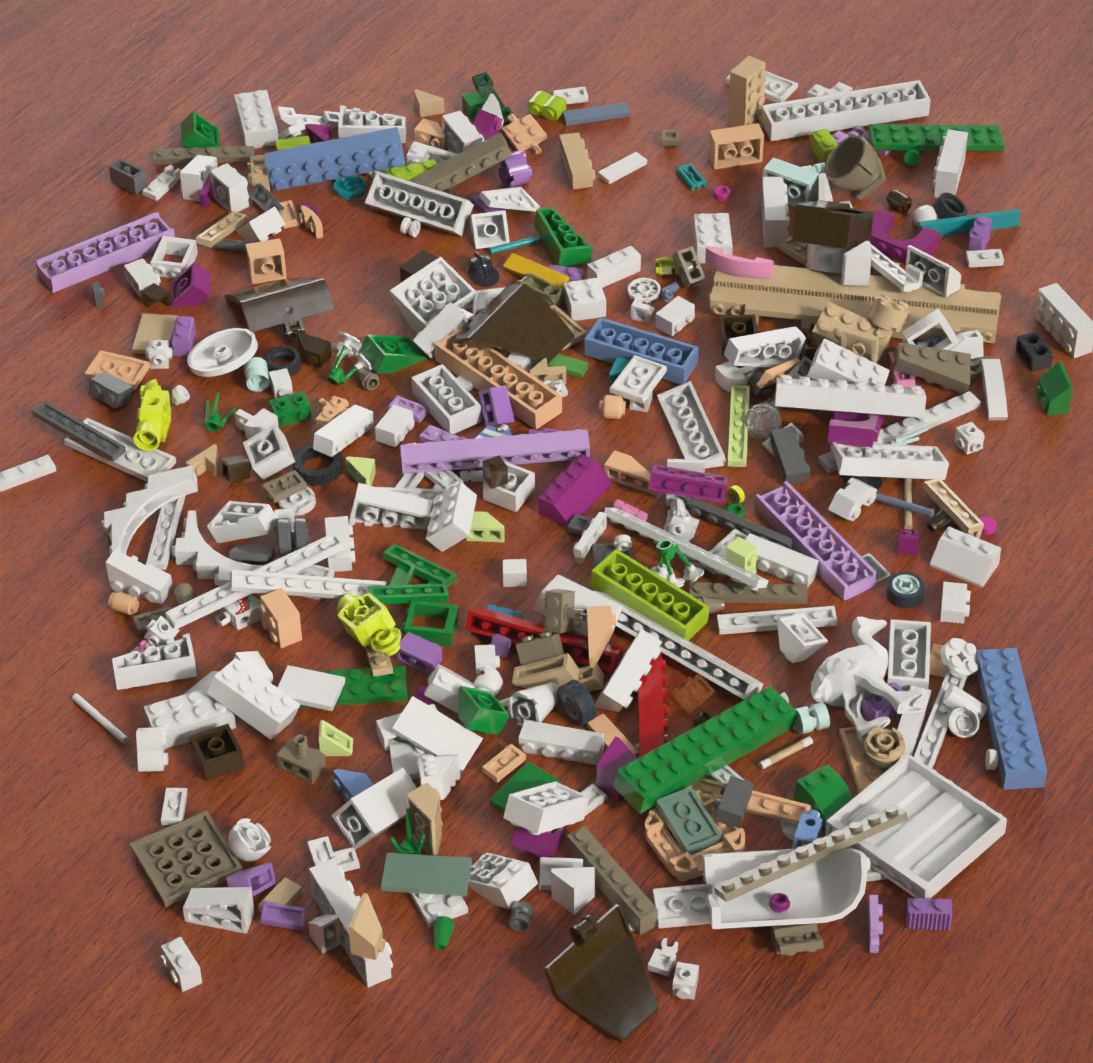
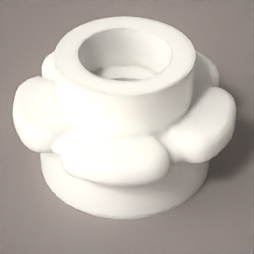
[613,535,632,551]

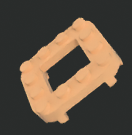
[644,790,745,882]

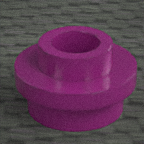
[769,893,790,913]

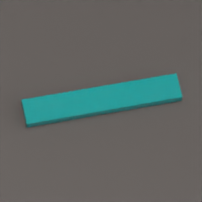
[918,209,1021,236]

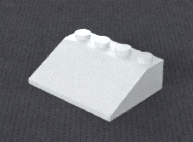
[389,257,477,333]

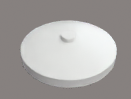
[187,328,258,377]

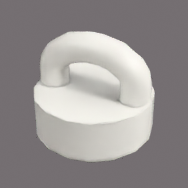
[172,385,190,405]

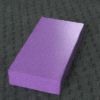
[260,901,306,931]

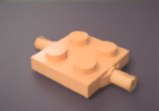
[502,114,547,154]

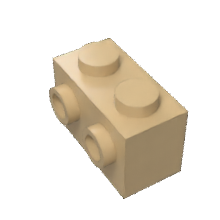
[247,155,270,192]

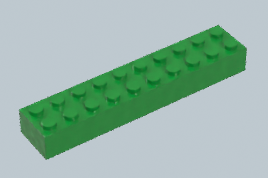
[613,686,798,814]

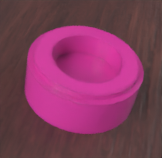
[713,186,731,201]
[980,517,997,535]

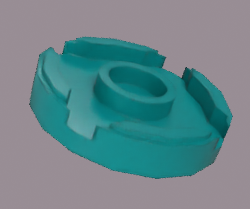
[333,175,367,200]

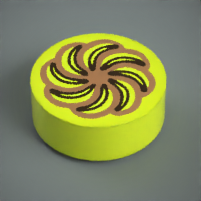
[726,485,745,504]

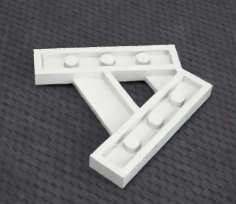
[377,442,463,508]

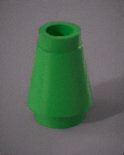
[433,916,455,950]

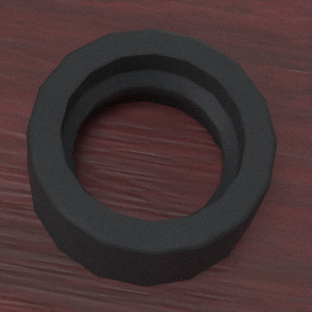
[933,193,967,219]
[266,346,301,377]

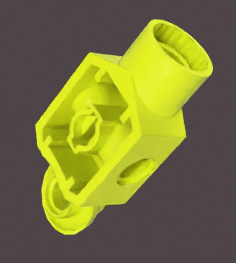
[134,379,171,451]
[337,593,401,656]

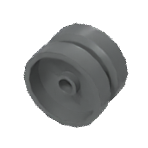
[278,517,309,558]

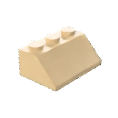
[406,782,443,856]

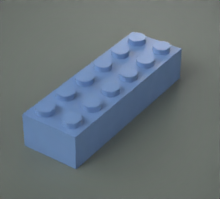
[585,317,699,385]

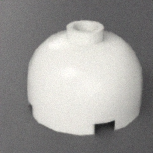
[228,818,271,862]

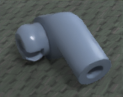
[661,282,679,302]
[916,336,942,347]

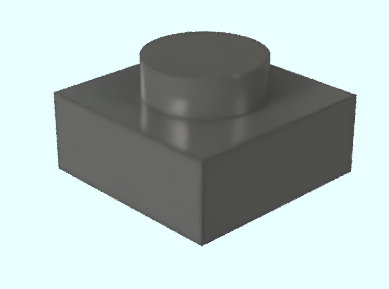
[92,281,106,307]
[568,514,592,536]

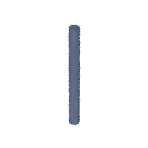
[875,493,934,517]

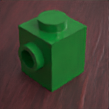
[462,91,486,119]

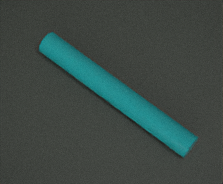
[489,235,540,255]

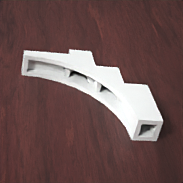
[102,465,198,555]
[172,511,263,587]

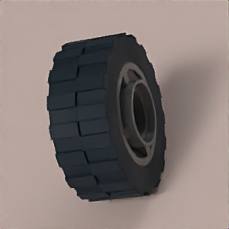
[557,679,596,727]

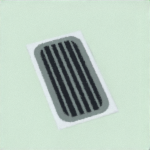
[855,553,891,583]

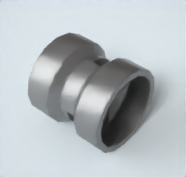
[509,901,533,932]

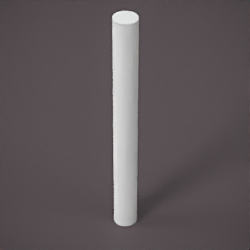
[72,693,128,744]

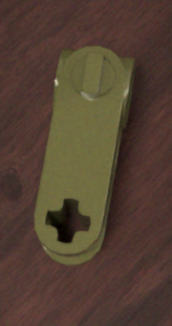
[514,273,565,308]

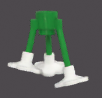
[326,331,372,386]
[650,540,705,587]

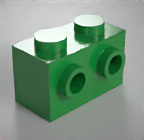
[269,391,312,427]

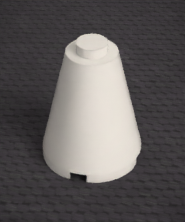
[508,682,560,728]

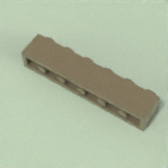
[411,132,513,192]
[567,826,658,935]

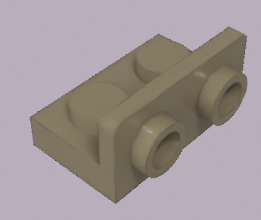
[262,470,307,503]

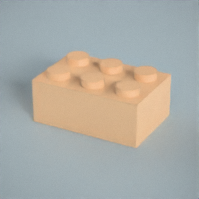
[709,123,764,169]

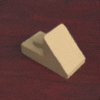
[530,358,566,384]
[186,444,219,477]

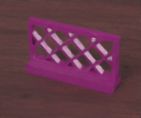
[649,464,728,503]

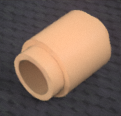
[108,592,139,615]

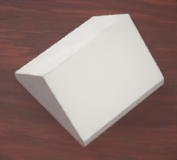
[841,241,872,286]
[551,867,595,915]

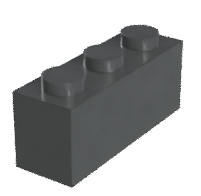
[769,426,810,485]

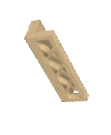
[923,478,984,539]

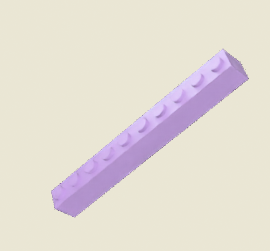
[400,429,590,474]

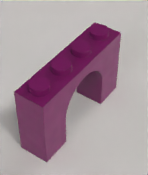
[870,209,940,263]
[828,411,884,448]

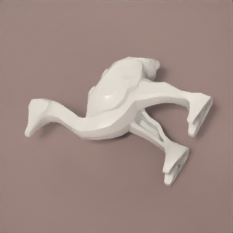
[811,617,927,746]

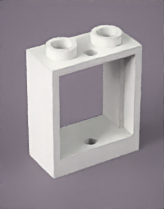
[151,236,198,279]
[901,309,960,350]

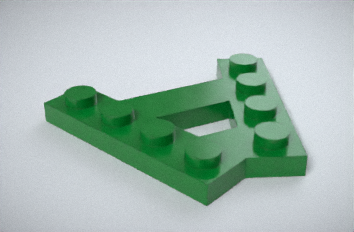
[368,544,457,604]

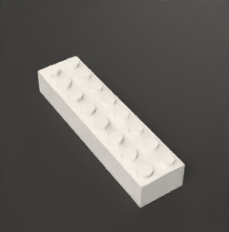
[775,375,926,418]

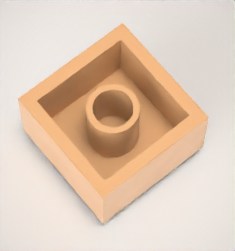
[246,239,287,284]
[259,588,302,648]

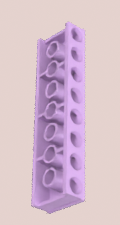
[36,212,175,293]
[754,481,876,601]

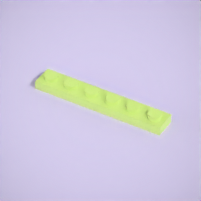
[728,385,750,467]

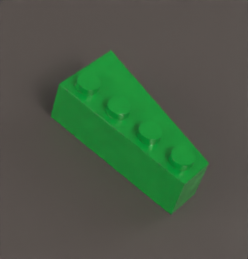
[534,207,593,267]

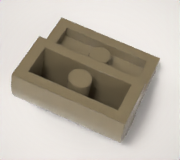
[770,923,824,956]

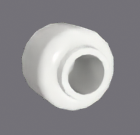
[473,669,503,697]

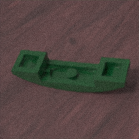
[472,72,513,124]

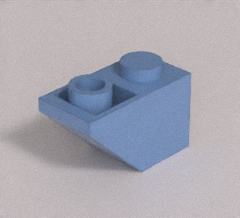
[332,769,374,803]

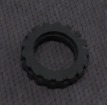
[293,442,343,486]

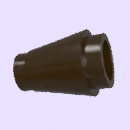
[927,508,954,533]

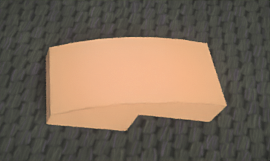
[299,205,323,239]

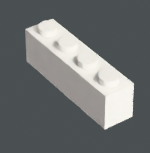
[313,404,374,457]
[745,533,819,588]
[519,720,605,765]

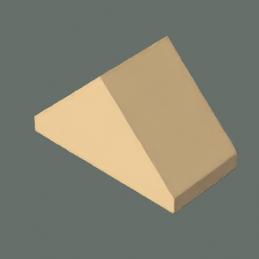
[414,89,445,117]

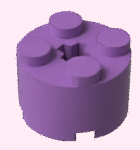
[497,151,533,188]

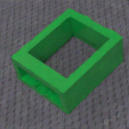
[401,600,459,647]

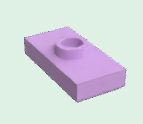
[388,396,429,423]

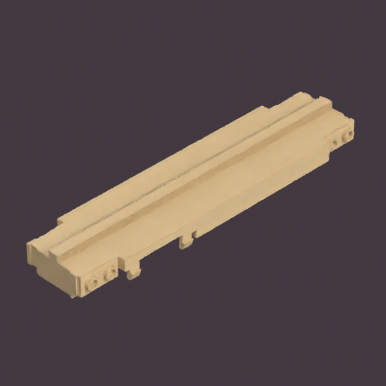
[709,265,1001,344]

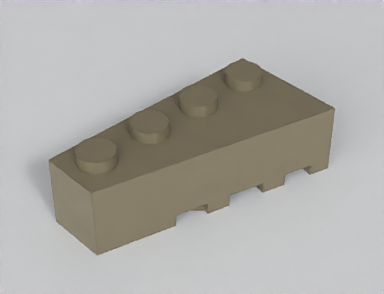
[893,342,971,395]

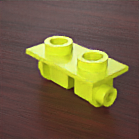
[655,257,679,275]

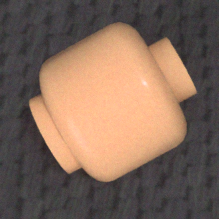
[599,395,626,419]

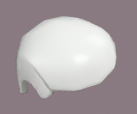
[912,205,939,226]
[948,707,980,738]

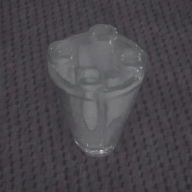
[745,399,781,439]

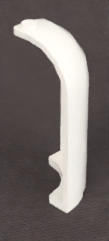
[702,848,870,929]

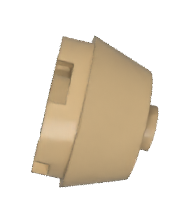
[864,726,906,768]

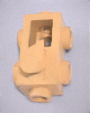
[316,396,349,431]

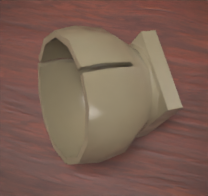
[824,136,886,200]

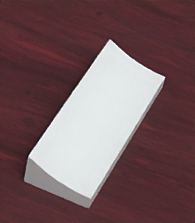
[657,381,728,469]
[830,442,949,480]

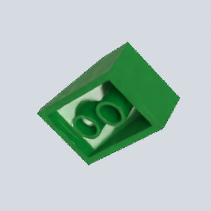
[359,334,427,374]
[793,764,854,829]

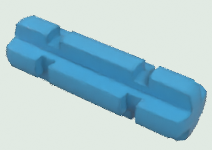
[487,604,524,619]

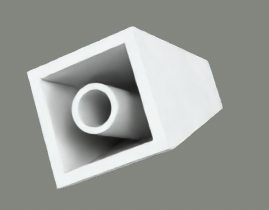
[332,768,417,850]

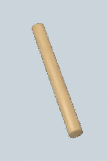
[904,478,912,529]

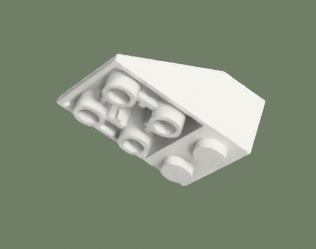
[468,852,538,909]

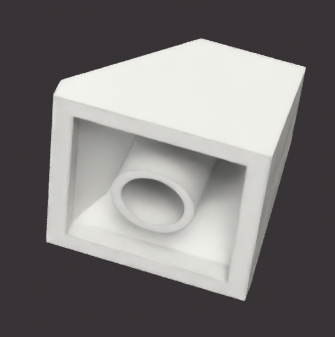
[777,614,828,663]

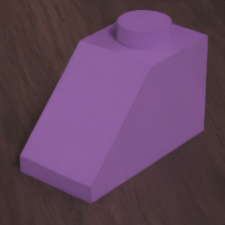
[227,863,276,897]

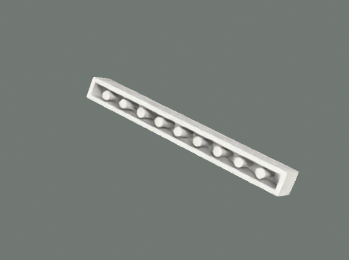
[594,591,763,700]

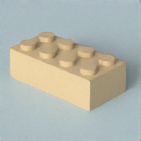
[728,56,766,127]
[812,302,893,365]

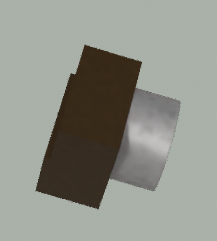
[792,200,874,273]

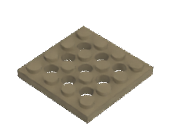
[130,811,243,907]

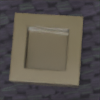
[662,130,679,146]

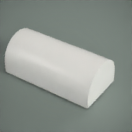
[943,684,987,720]

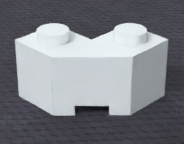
[828,478,877,521]

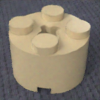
[867,294,909,332]

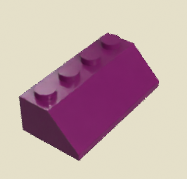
[538,454,612,528]

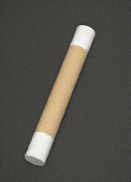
[758,736,813,770]

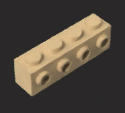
[559,133,596,189]

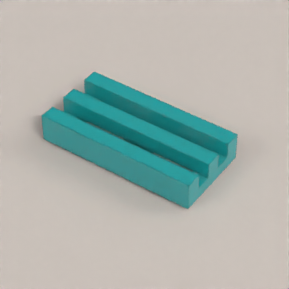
[676,163,707,191]

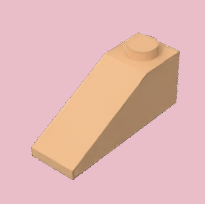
[604,450,657,495]
[587,605,616,668]

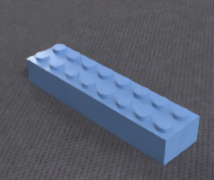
[265,127,406,191]
[976,648,1047,790]

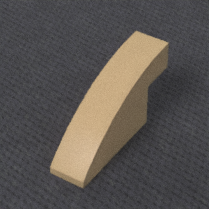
[512,653,604,692]

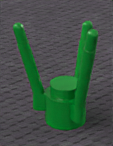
[203,393,236,432]
[390,808,425,855]

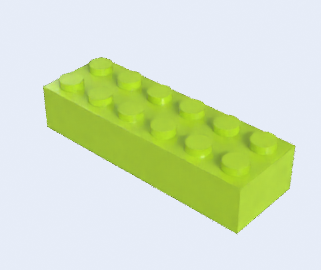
[591,549,710,641]

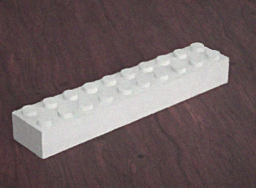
[761,80,930,141]

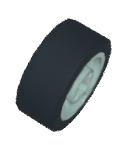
[886,572,924,608]

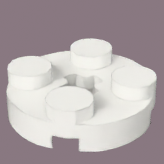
[941,638,978,678]

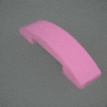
[705,246,773,278]

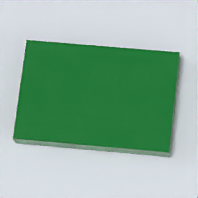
[490,762,561,813]

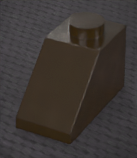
[297,332,332,368]

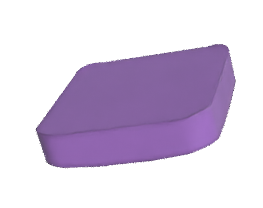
[491,634,512,658]

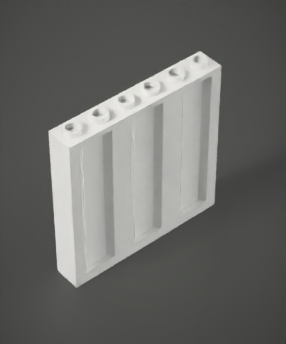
[825,753,1007,899]

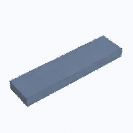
[563,102,630,126]

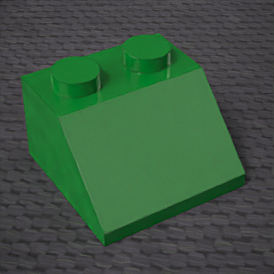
[180,111,220,148]
[1035,362,1073,416]
[458,685,510,735]

